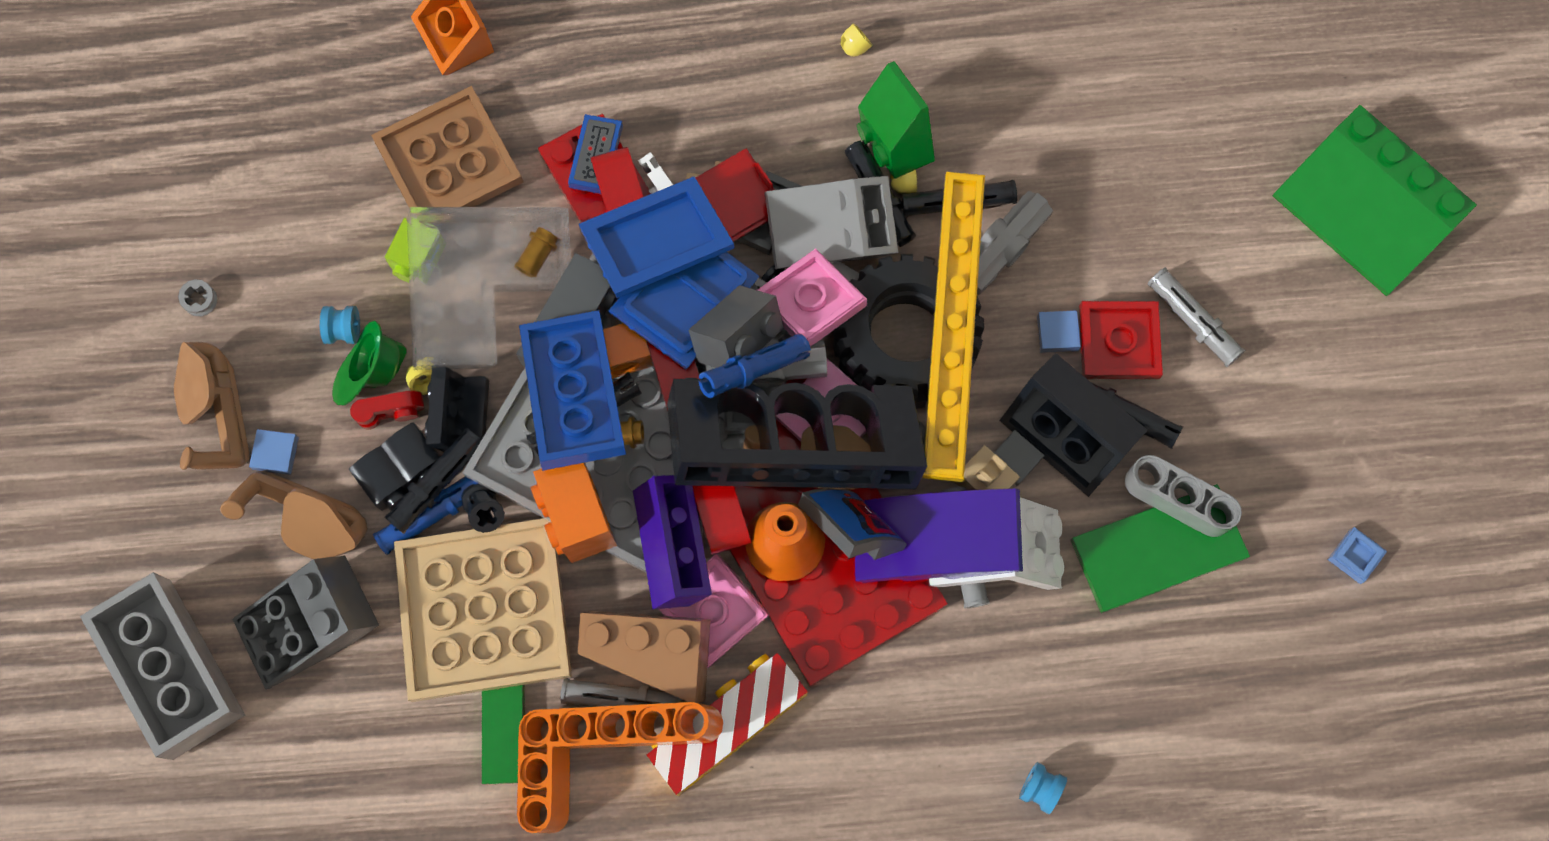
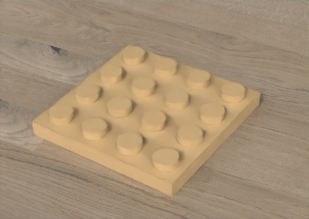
[394,518,572,702]

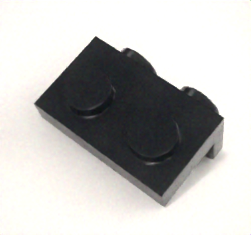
[425,366,489,452]

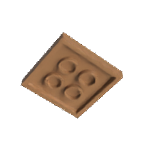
[371,86,523,228]

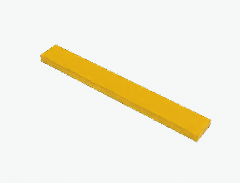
[922,172,985,482]

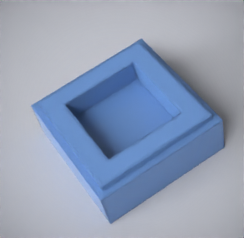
[1037,310,1081,353]
[249,429,299,475]
[1327,527,1387,584]

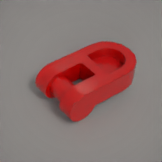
[350,391,425,430]

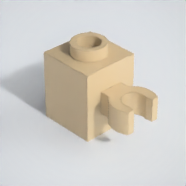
[954,445,1020,491]

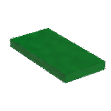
[1070,484,1250,614]

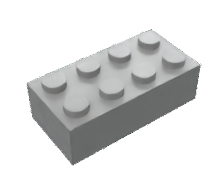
[80,572,245,760]

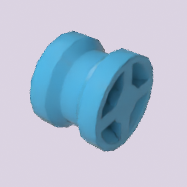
[320,306,360,344]
[1019,762,1067,815]

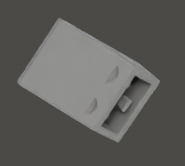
[765,176,898,269]

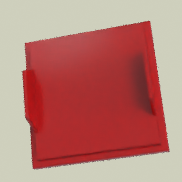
[695,148,775,242]

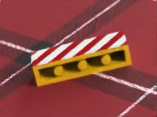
[646,653,808,796]

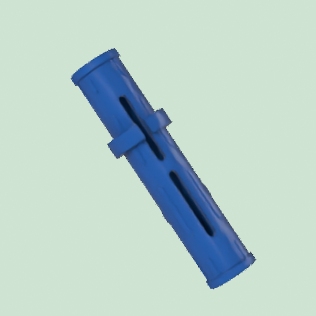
[698,334,811,398]
[373,476,478,555]

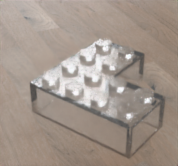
[407,207,571,370]

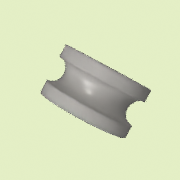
[178,279,217,317]

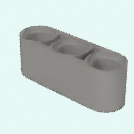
[1125,455,1242,537]

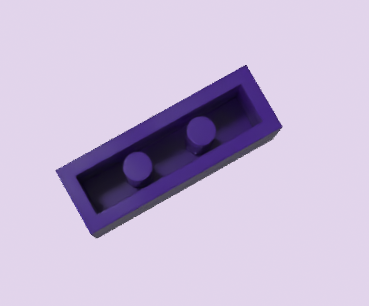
[633,475,712,609]

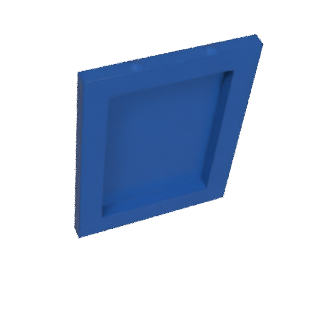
[579,176,735,298]
[609,252,759,370]

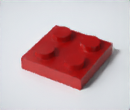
[1079,301,1163,379]

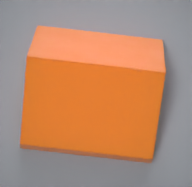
[411,0,494,75]

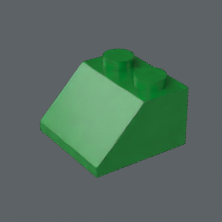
[857,61,935,179]

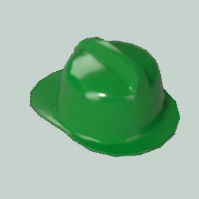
[332,321,407,406]

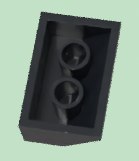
[999,353,1147,497]

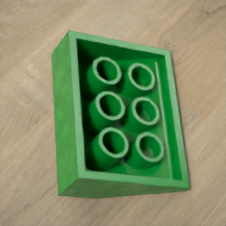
[1272,105,1477,296]

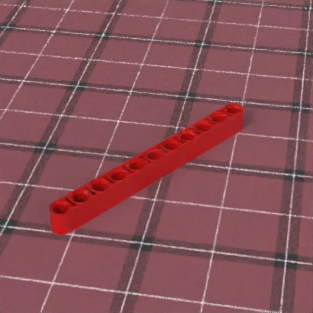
[590,147,751,555]

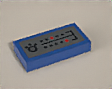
[568,114,623,194]

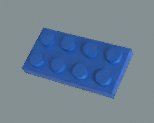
[519,310,626,471]

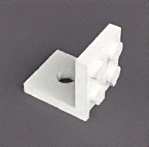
[929,497,1064,590]

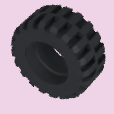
[833,254,984,409]

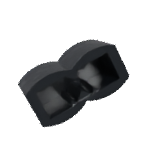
[349,422,440,511]

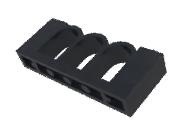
[667,378,927,489]

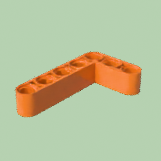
[517,702,723,833]

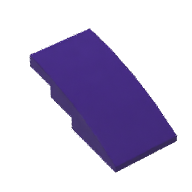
[855,488,1023,583]

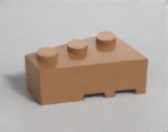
[577,611,711,703]

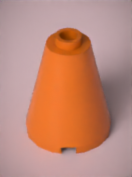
[745,502,825,581]

